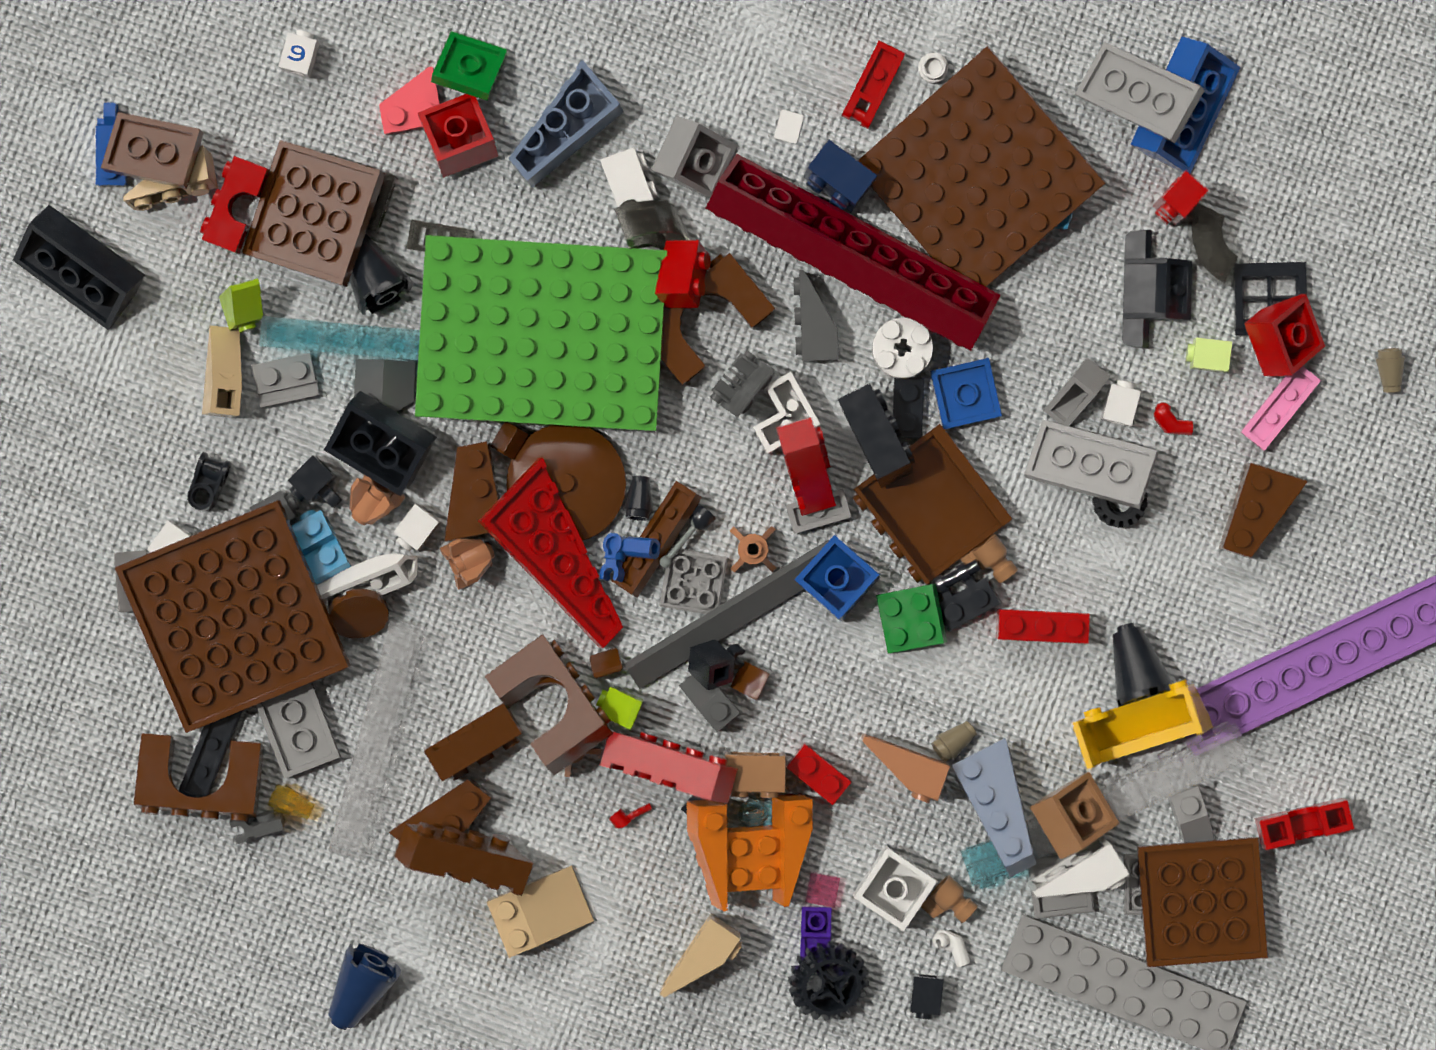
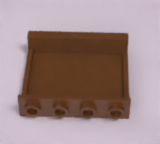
[853,424,1012,585]

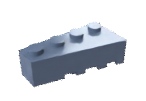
[508,60,624,188]
[952,738,1037,877]

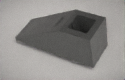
[793,270,838,362]

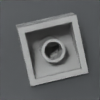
[651,116,738,198]

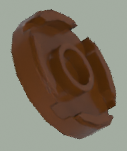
[329,589,389,639]

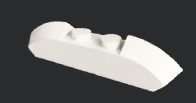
[317,554,418,613]

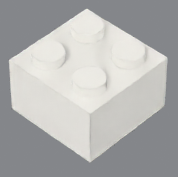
[853,845,937,931]

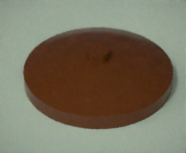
[506,425,626,541]

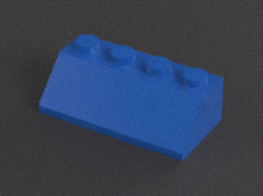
[1130,36,1241,173]

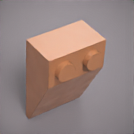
[861,733,950,803]

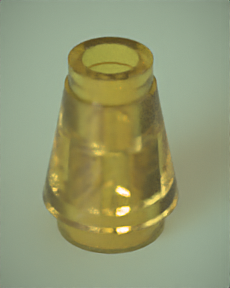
[268,784,315,820]

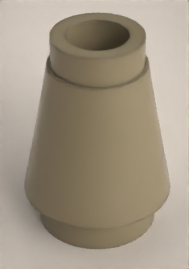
[1375,348,1406,393]
[931,721,977,762]

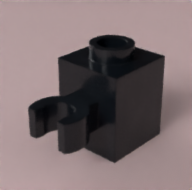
[287,455,343,508]
[688,639,745,691]

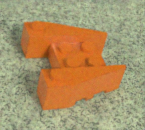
[687,794,813,911]

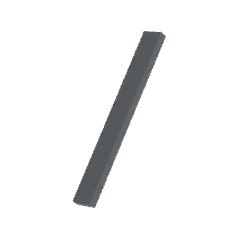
[624,540,829,689]

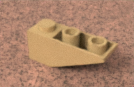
[123,145,218,211]
[202,325,242,418]

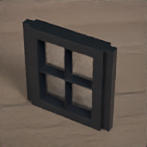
[1233,262,1307,336]

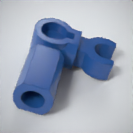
[599,533,661,583]

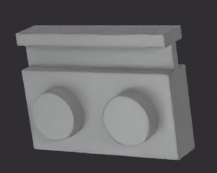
[251,353,320,408]

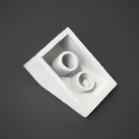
[1027,836,1129,897]

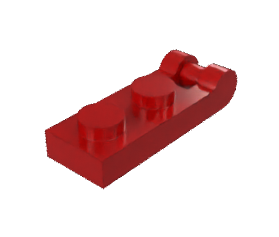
[841,40,906,129]

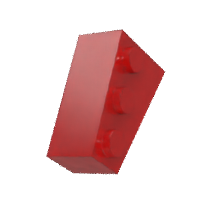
[776,417,836,516]

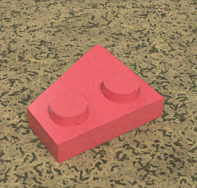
[379,66,440,135]

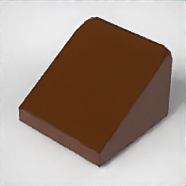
[490,422,529,460]
[589,648,624,679]
[730,660,770,700]

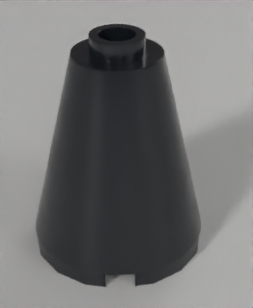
[349,233,413,315]
[1112,623,1173,707]

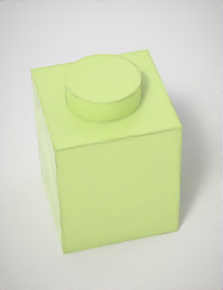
[1186,338,1232,373]

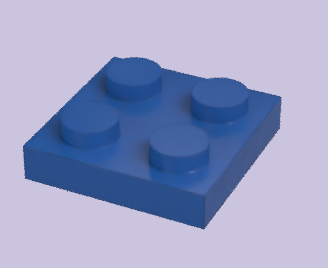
[930,358,1002,429]

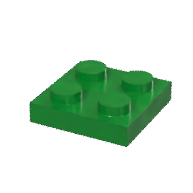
[431,31,508,101]
[876,583,947,654]

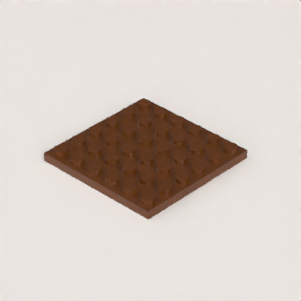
[858,46,1106,287]
[115,499,351,733]

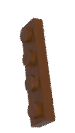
[612,481,702,598]

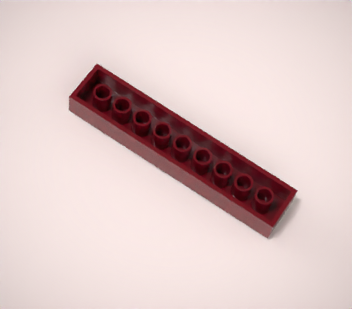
[705,154,1001,351]

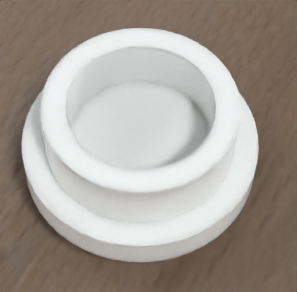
[918,53,948,83]

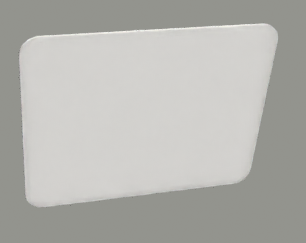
[774,110,804,144]

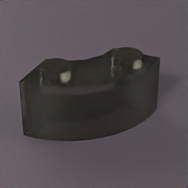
[614,199,690,250]
[1188,203,1238,286]

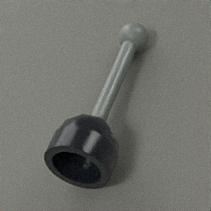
[659,504,716,568]

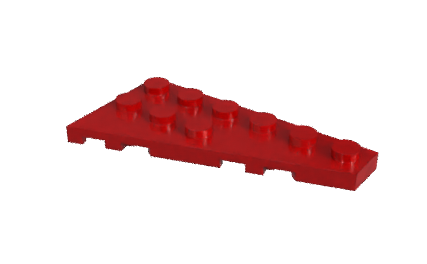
[478,457,623,648]

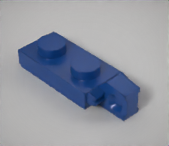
[96,103,127,186]

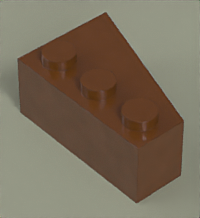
[444,441,500,541]
[1218,463,1308,558]
[424,703,523,782]
[388,778,493,841]

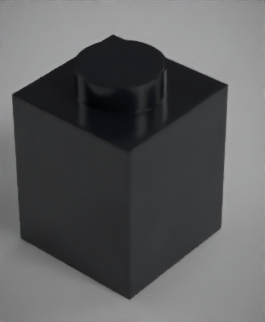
[909,973,944,1020]

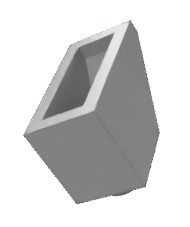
[1043,357,1110,426]
[1166,784,1214,842]

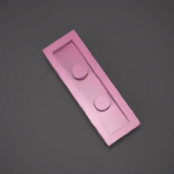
[1240,366,1321,451]

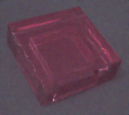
[805,872,840,908]

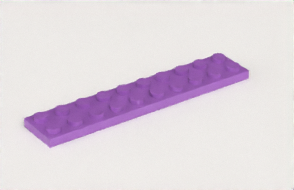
[1185,575,1436,756]

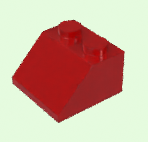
[418,94,499,178]
[1244,294,1325,376]

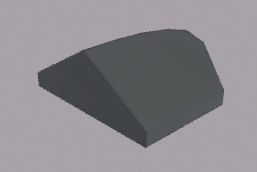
[354,359,416,412]

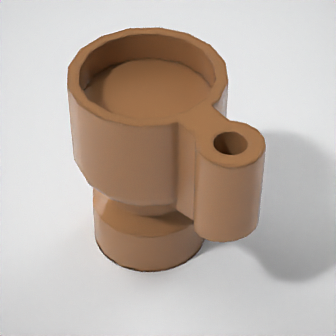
[960,534,1018,583]
[921,875,978,923]

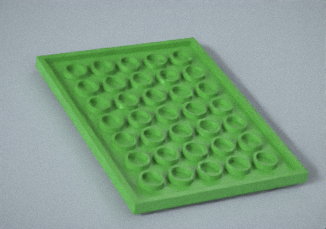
[415,235,667,431]

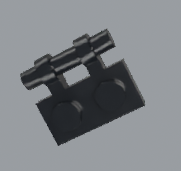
[931,559,1002,632]

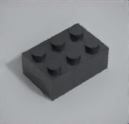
[838,383,915,488]
[324,391,437,497]

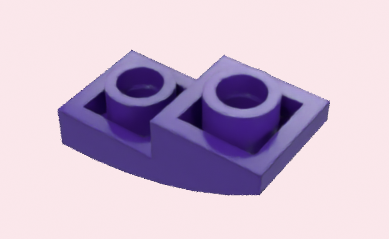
[800,907,832,966]

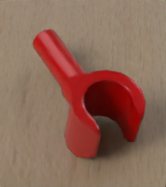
[609,803,652,828]

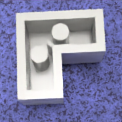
[753,372,820,455]

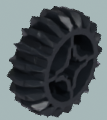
[788,941,869,1022]

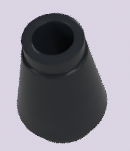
[623,476,653,521]

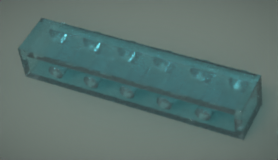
[259,316,420,362]

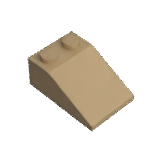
[487,865,594,958]
[659,913,742,997]

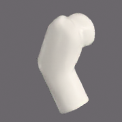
[932,930,971,967]

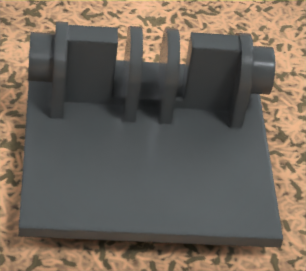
[710,350,775,418]

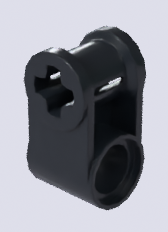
[187,452,232,512]

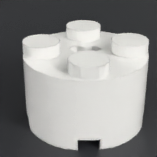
[872,318,933,379]

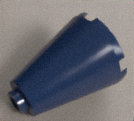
[328,944,401,1030]

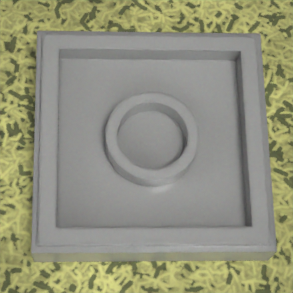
[1028,855,1095,919]

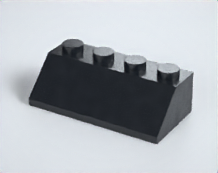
[12,205,145,330]

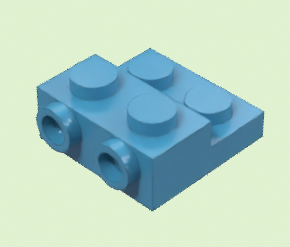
[292,510,351,585]

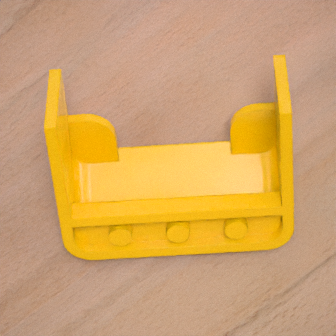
[1072,680,1213,769]

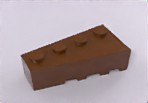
[394,822,534,896]

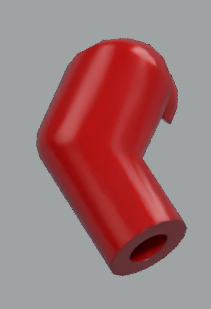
[1153,402,1193,435]

